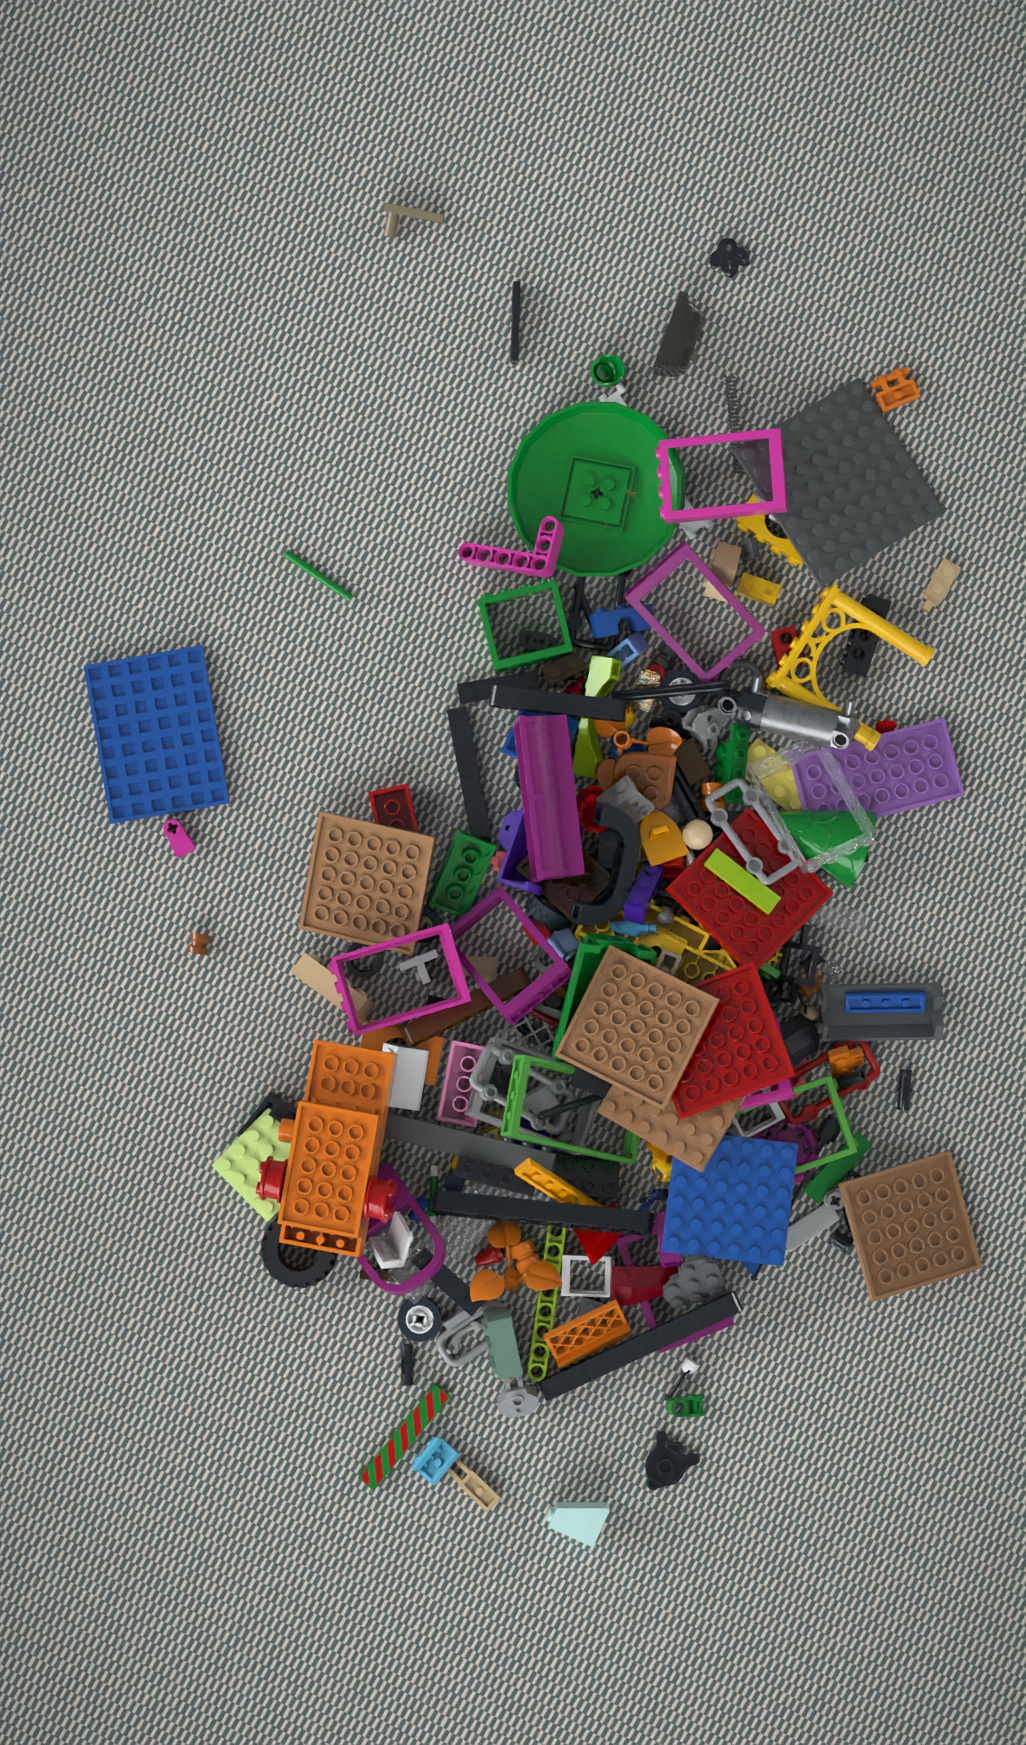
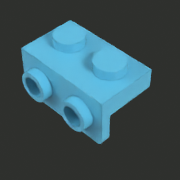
[411,1436,460,1486]

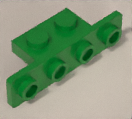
[714,723,750,805]

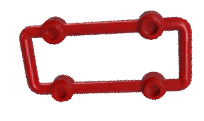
[771,1041,880,1125]

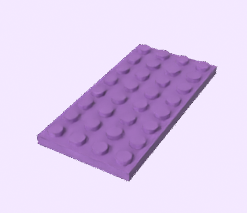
[789,718,965,818]

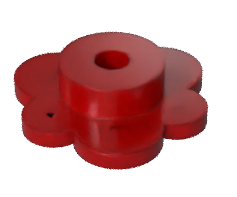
[875,718,897,734]

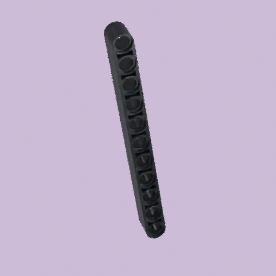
[431,1190,654,1236]
[537,1291,744,1401]

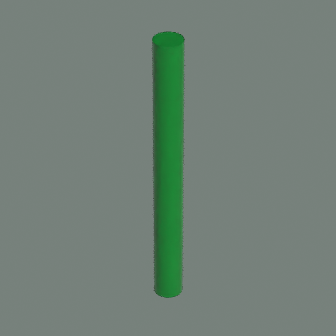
[284,550,354,602]

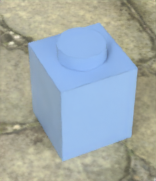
[548,928,579,962]

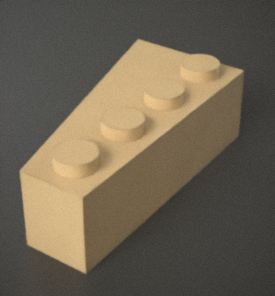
[291,953,376,1023]

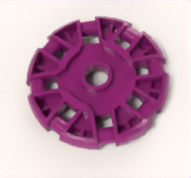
[749,1115,819,1185]

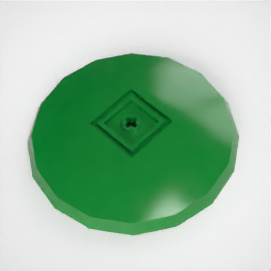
[507,402,685,577]

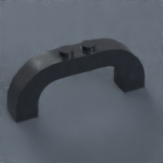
[570,801,640,926]

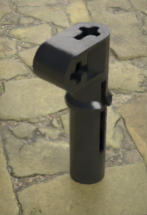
[671,762,732,839]

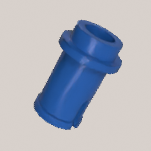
[407,1195,430,1222]

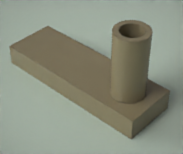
[383,203,445,238]

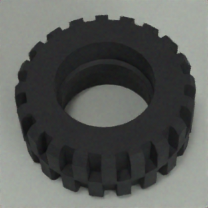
[260,1217,338,1289]

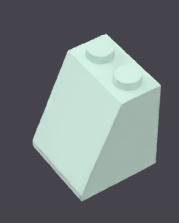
[546,1502,610,1547]

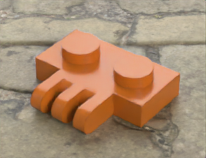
[827,1045,864,1078]

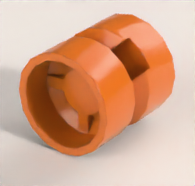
[701,783,727,812]
[510,1237,541,1274]

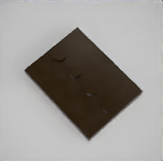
[515,848,610,923]

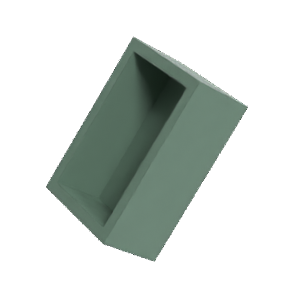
[481,1306,523,1380]

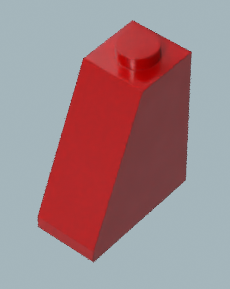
[574,1204,623,1265]

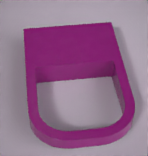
[356,1161,446,1295]

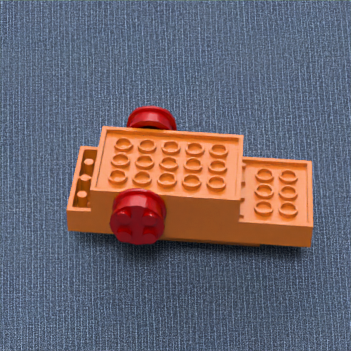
[256,1039,398,1257]

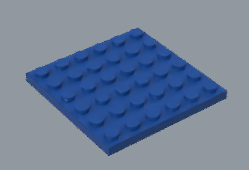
[661,1135,798,1266]

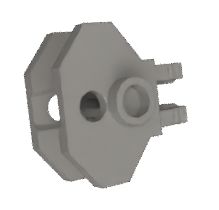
[682,705,727,753]
[497,1376,539,1418]

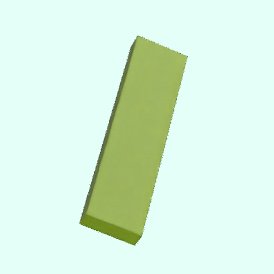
[704,848,781,915]

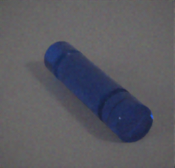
[638,1189,661,1211]

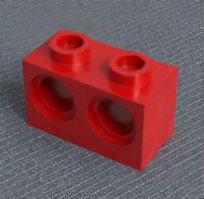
[769,626,805,670]

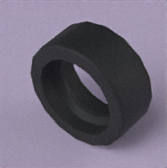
[346,942,384,977]

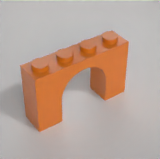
[360,1019,445,1085]

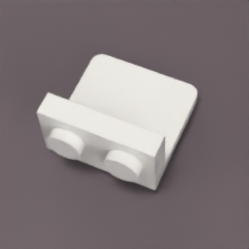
[368,1211,413,1269]

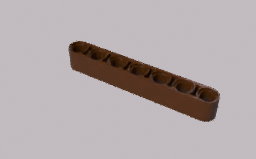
[400,967,532,1048]

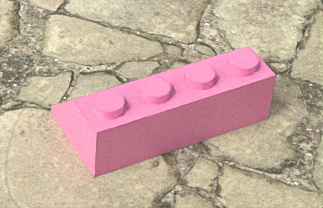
[437,1040,485,1128]

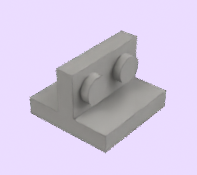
[398,949,439,985]

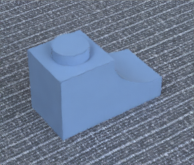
[604,631,650,669]

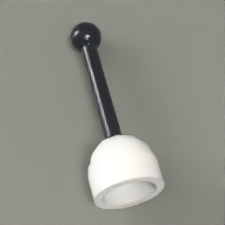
[665,1357,700,1401]

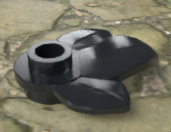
[709,238,749,278]
[649,708,689,739]

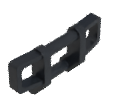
[775,924,823,1004]

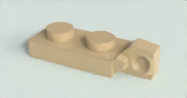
[921,558,961,613]

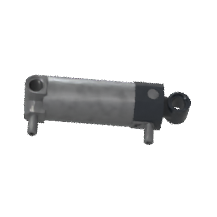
[718,674,860,749]

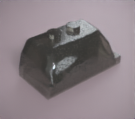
[652,291,705,377]

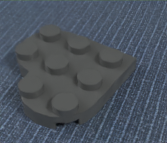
[663,1254,727,1308]

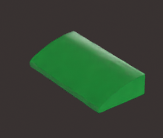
[427,828,497,917]

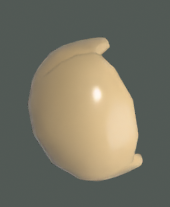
[682,819,713,850]

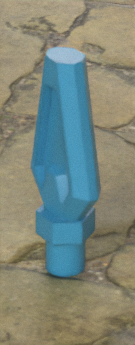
[610,920,657,938]

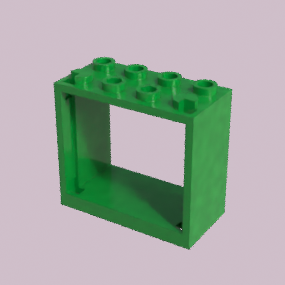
[477,578,573,673]

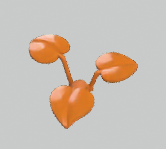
[593,714,682,792]
[470,1221,562,1302]

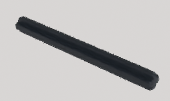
[610,680,730,701]

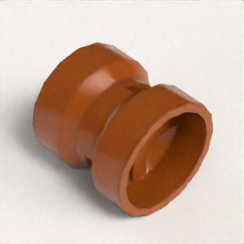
[187,932,210,955]

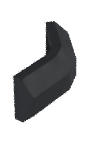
[780,1014,821,1066]

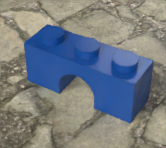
[589,601,654,638]

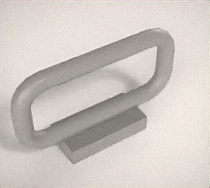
[436,1300,514,1367]

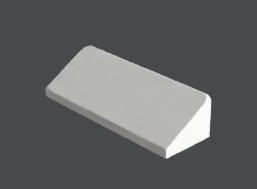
[786,1204,840,1252]

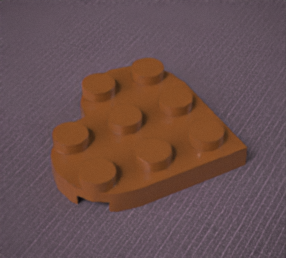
[613,752,677,813]

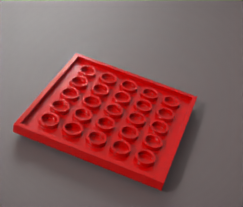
[665,807,834,971]
[672,961,796,1120]

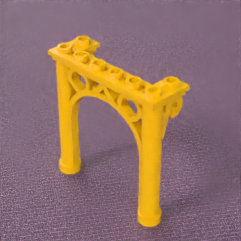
[765,584,935,751]

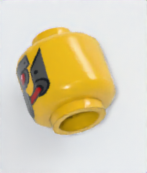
[651,1155,672,1183]

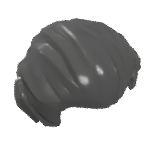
[489,1061,513,1095]

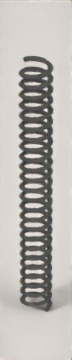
[724,374,744,474]

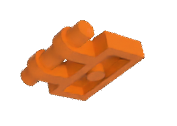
[870,366,921,413]

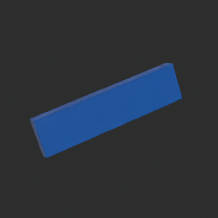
[844,991,926,1013]

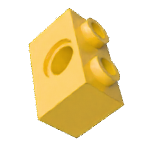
[735,572,781,607]

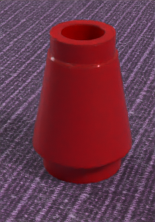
[474,1245,506,1267]

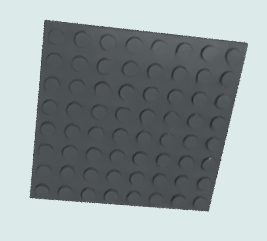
[733,377,945,588]

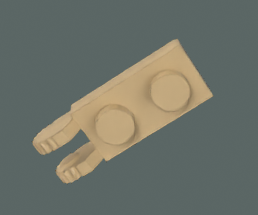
[447,1459,501,1512]

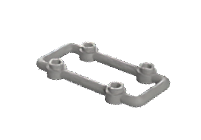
[705,778,800,885]
[469,1045,576,1134]

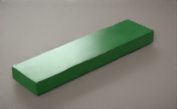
[803,1131,872,1204]

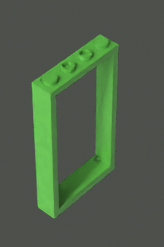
[500,1055,641,1164]
[736,1075,858,1174]

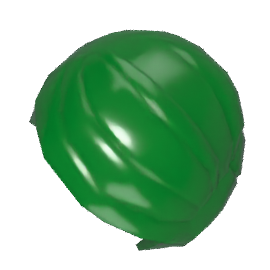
[590,354,626,387]

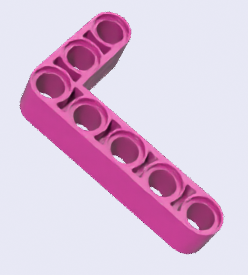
[458,516,564,578]

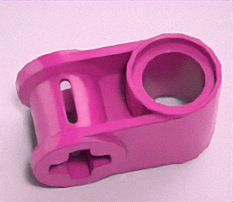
[163,819,196,858]

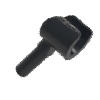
[640,1188,668,1203]

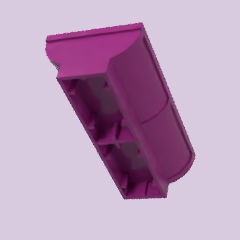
[513,714,585,884]

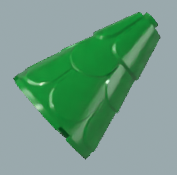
[770,809,877,888]

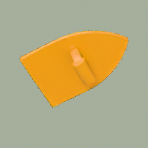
[640,811,689,867]

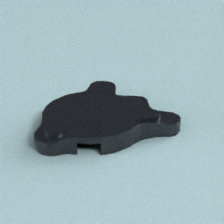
[645,1431,700,1490]

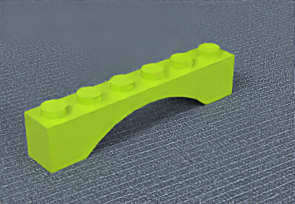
[572,655,622,779]

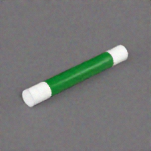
[429,1166,439,1227]

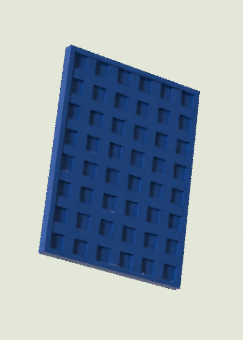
[84,645,230,824]

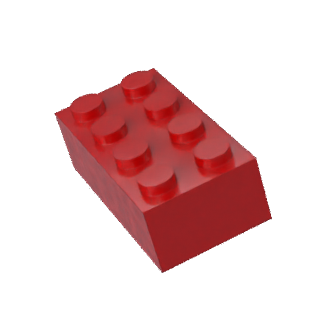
[368,783,419,833]

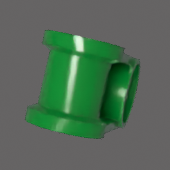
[665,1394,706,1417]

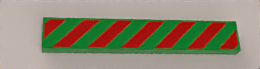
[358,1383,451,1491]

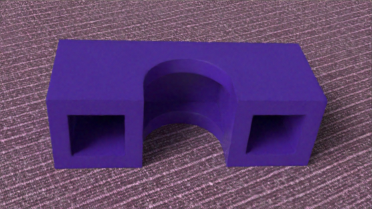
[623,860,664,925]

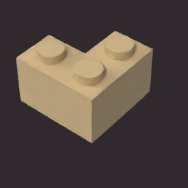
[702,541,742,602]

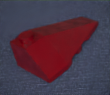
[610,1264,678,1306]

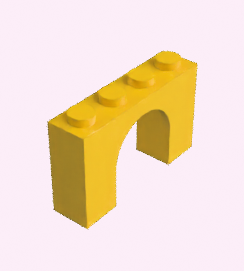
[735,494,804,567]

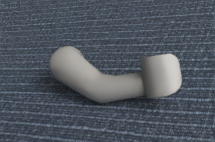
[446,1318,483,1354]

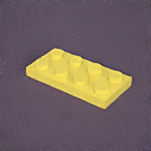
[745,738,802,811]

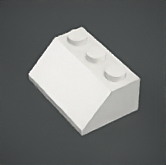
[382,1043,429,1111]

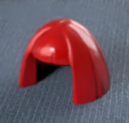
[576,785,609,833]

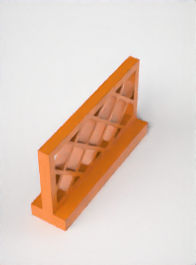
[542,1300,633,1369]

